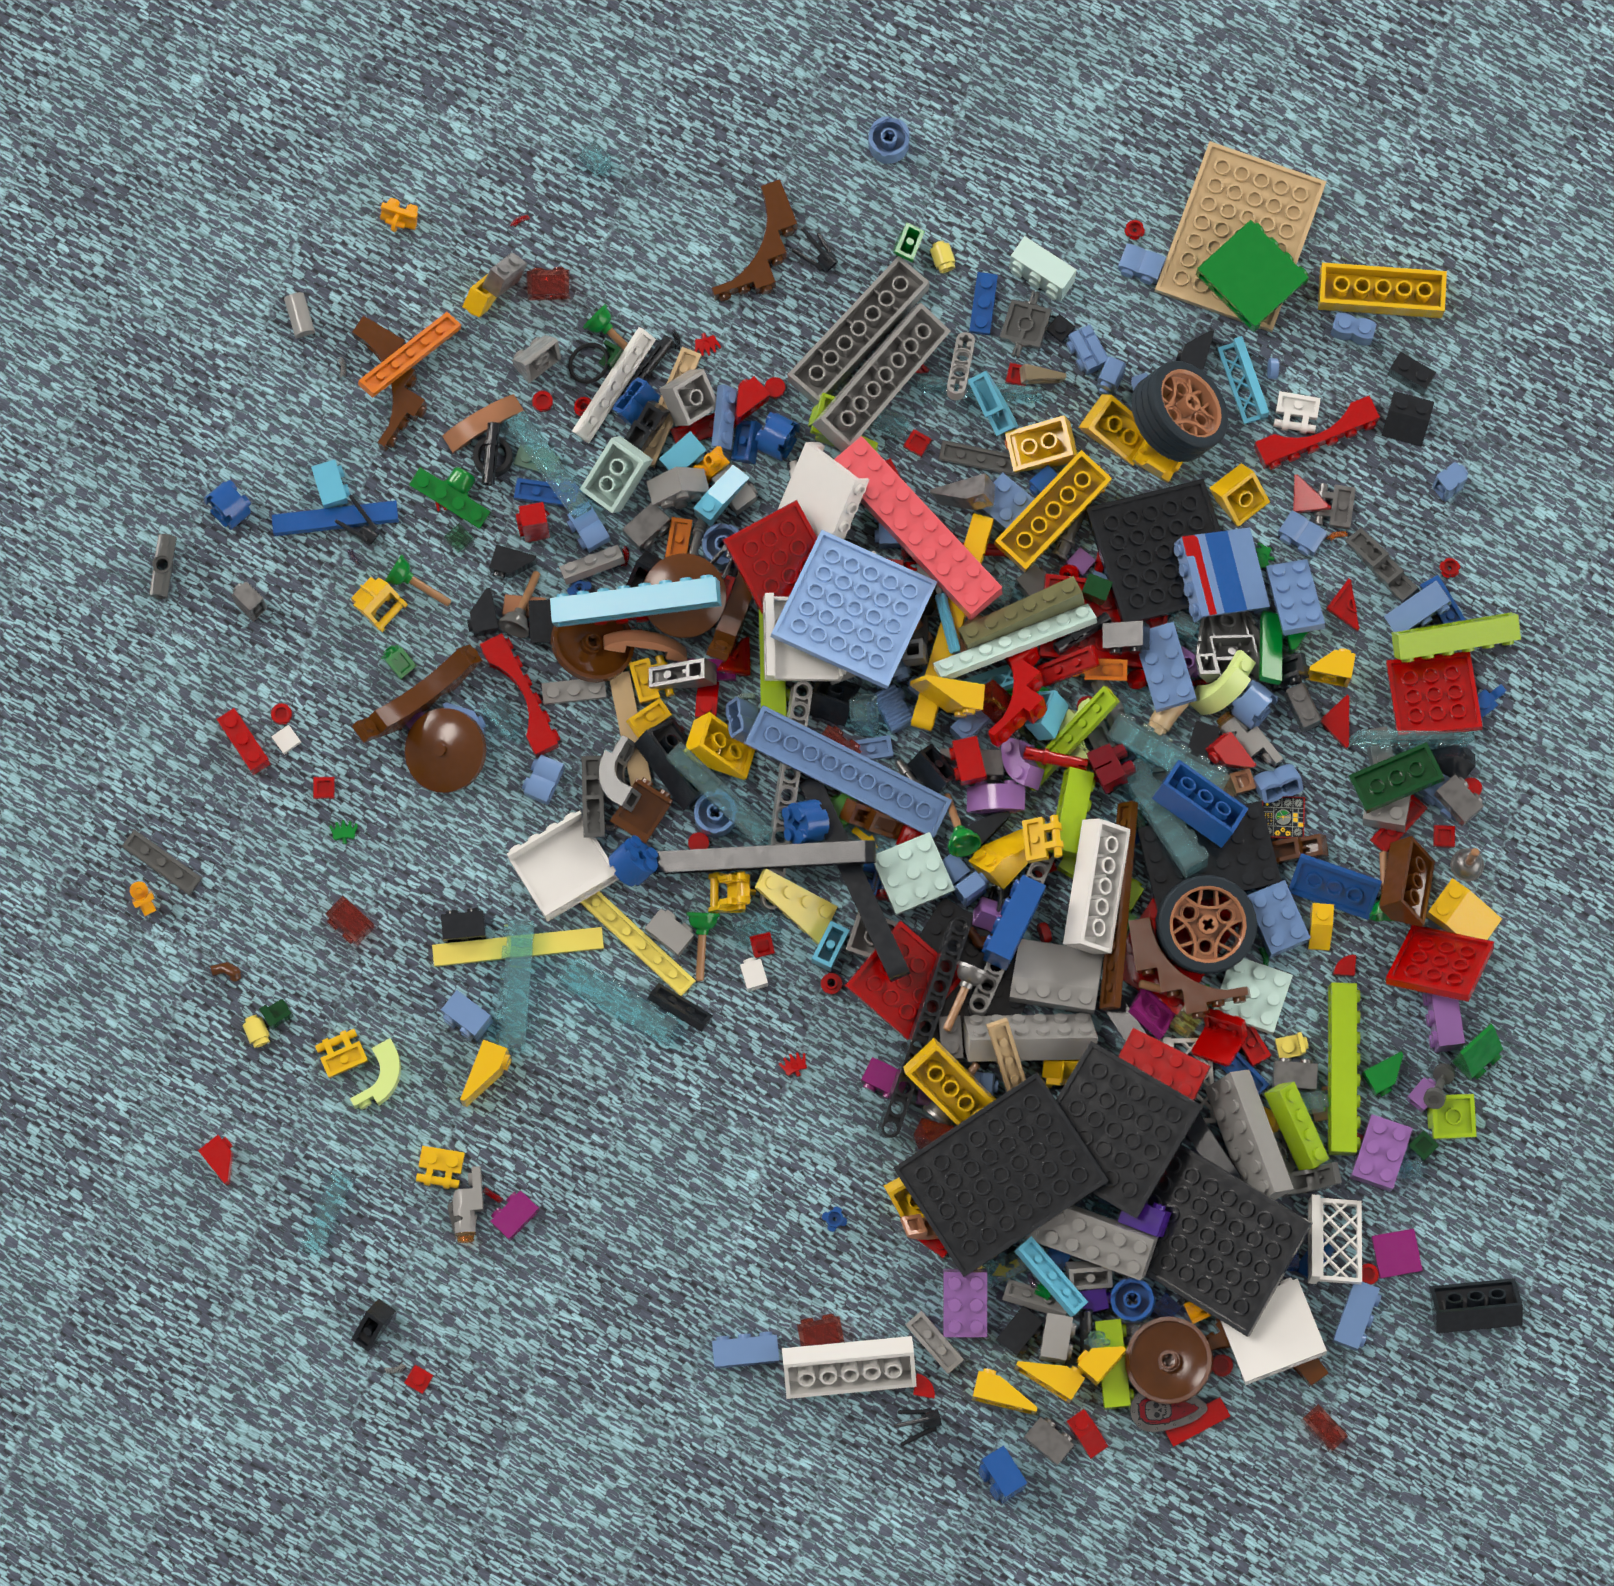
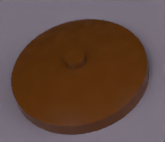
[644,553,727,638]
[551,621,634,683]
[405,708,486,793]
[1125,1317,1213,1405]

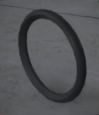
[568,343,609,384]

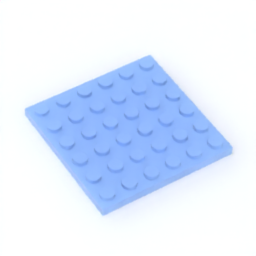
[770,530,937,689]

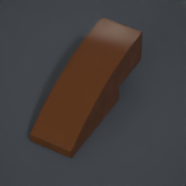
[839,798,905,840]
[1272,834,1329,864]

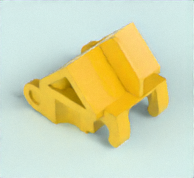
[351,577,408,633]
[708,871,756,913]
[1042,1059,1080,1088]

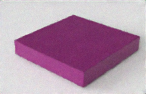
[1128,988,1175,1040]
[1371,1228,1423,1279]

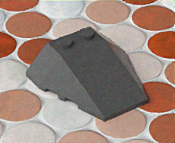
[1195,611,1264,684]

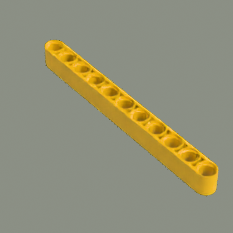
[911,513,994,731]

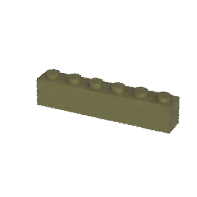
[958,576,1085,650]

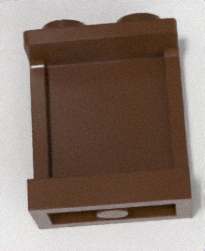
[610,777,673,844]

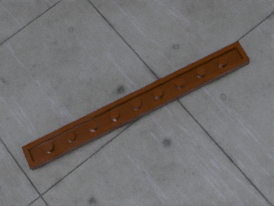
[1099,801,1138,1011]

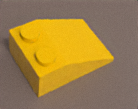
[1078,394,1144,466]
[1005,415,1077,472]
[910,675,985,718]
[683,712,755,780]
[969,829,1028,889]
[1426,878,1502,940]
[460,1040,512,1107]
[1014,1361,1085,1404]
[972,1368,1038,1415]

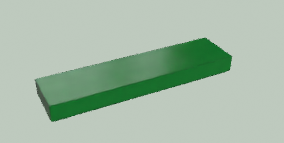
[1259,610,1282,685]

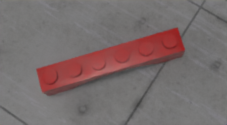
[1254,395,1380,470]
[480,633,561,758]

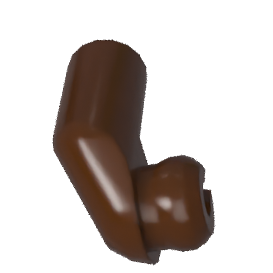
[968,926,992,949]
[210,962,241,982]

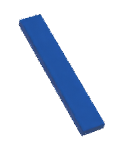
[272,500,399,537]

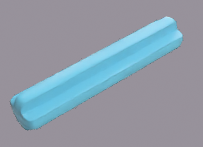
[935,593,960,654]

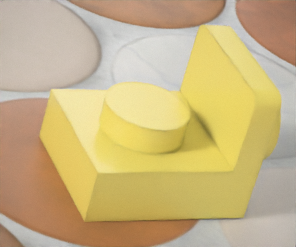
[1275,1032,1309,1058]

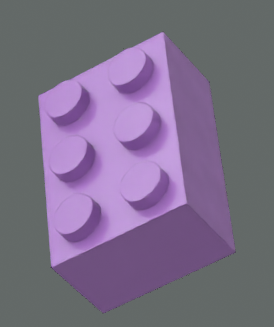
[1422,993,1465,1053]
[1350,1114,1413,1192]
[943,1269,987,1337]

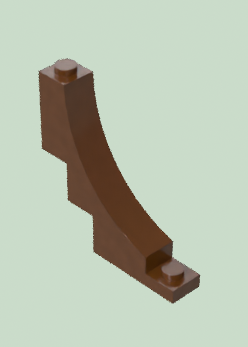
[706,572,754,661]
[351,644,483,743]

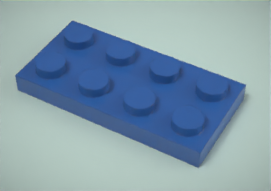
[1289,853,1382,920]

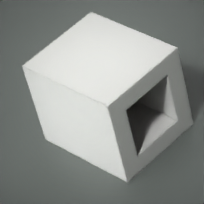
[740,957,768,992]

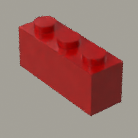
[516,502,550,543]
[217,708,271,775]

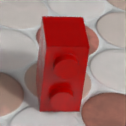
[949,736,986,786]

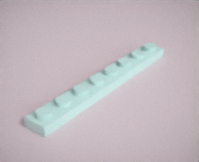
[933,604,1097,679]

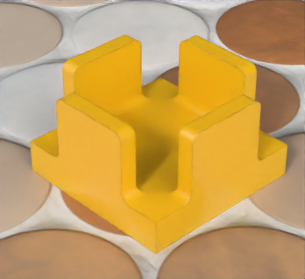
[1132,439,1183,483]

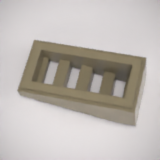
[1020,364,1067,384]

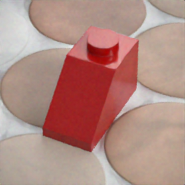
[734,376,770,425]
[695,682,720,719]
[1205,732,1256,769]
[198,1135,234,1186]
[1065,1409,1108,1459]

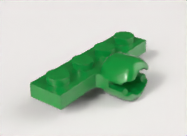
[409,467,491,529]

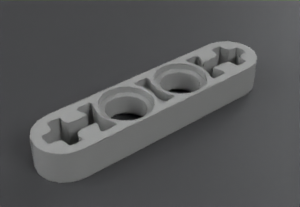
[947,332,975,400]

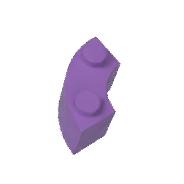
[1001,738,1044,790]
[967,780,1025,815]

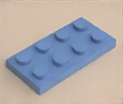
[1266,559,1325,636]
[1139,622,1197,713]

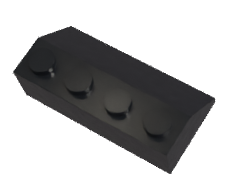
[634,718,723,811]
[1429,1278,1523,1334]

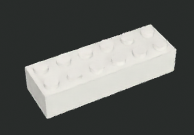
[1063,818,1131,955]
[782,1336,917,1399]

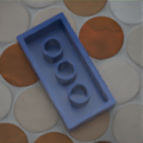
[1152,760,1249,848]
[982,875,1046,971]
[978,1445,1027,1503]

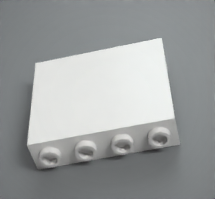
[778,442,869,539]
[763,593,846,681]
[507,811,619,922]
[1220,1278,1327,1385]

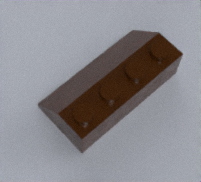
[1379,836,1435,927]

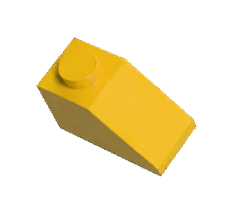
[462,274,497,318]
[1308,903,1334,951]

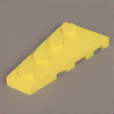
[755,869,838,945]

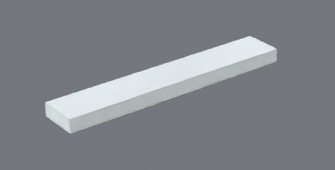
[572,327,656,443]

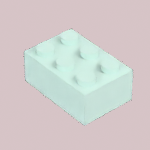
[1009,236,1077,301]
[580,436,653,513]

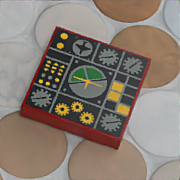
[1262,796,1305,839]

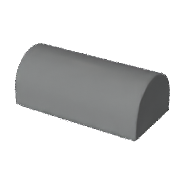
[284,292,315,339]

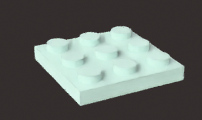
[873,832,955,915]
[1214,958,1293,1035]

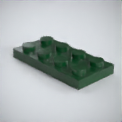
[1349,742,1445,814]

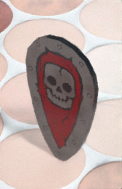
[1130,1393,1207,1433]

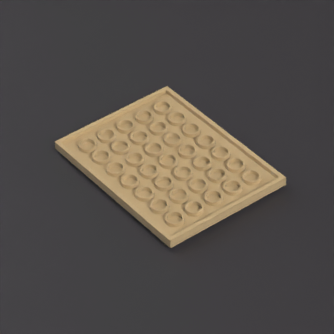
[1155,141,1327,332]

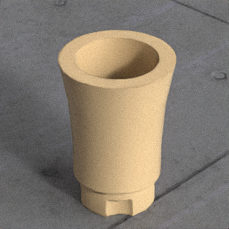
[1146,703,1189,738]

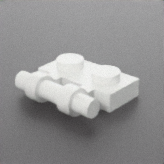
[1273,391,1321,434]

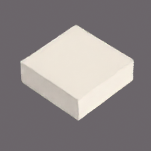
[272,725,301,754]

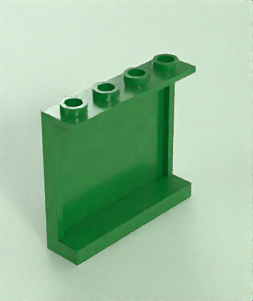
[1196,220,1309,333]

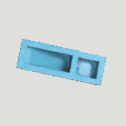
[968,371,1019,436]

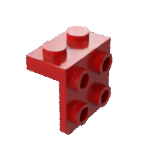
[1191,1008,1248,1066]

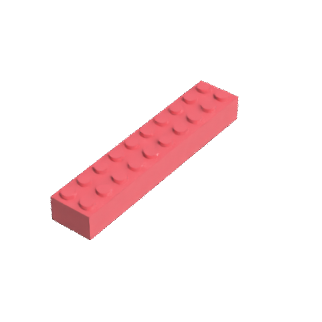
[834,436,1002,621]

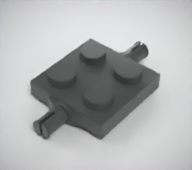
[1000,290,1052,358]

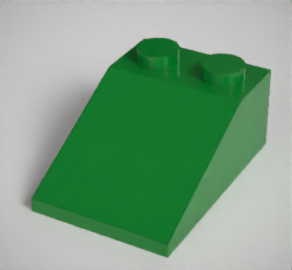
[1452,1024,1503,1080]

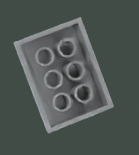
[1009,939,1103,1015]

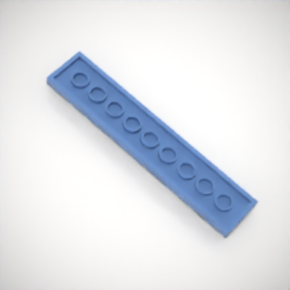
[744,705,952,838]

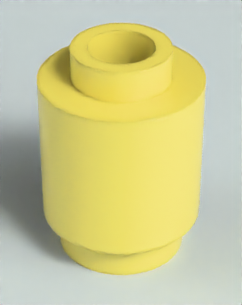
[930,241,956,273]
[242,1015,270,1048]

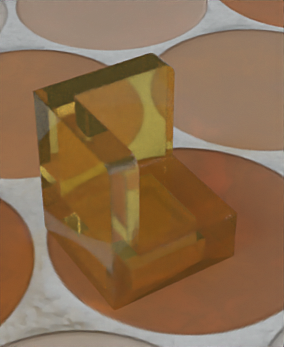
[1170,1005,1201,1038]

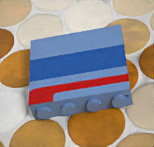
[1174,527,1270,623]

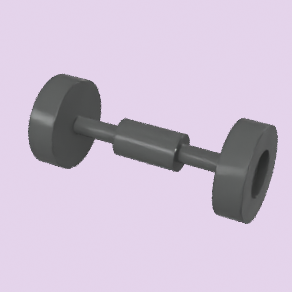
[1423,1063,1455,1109]

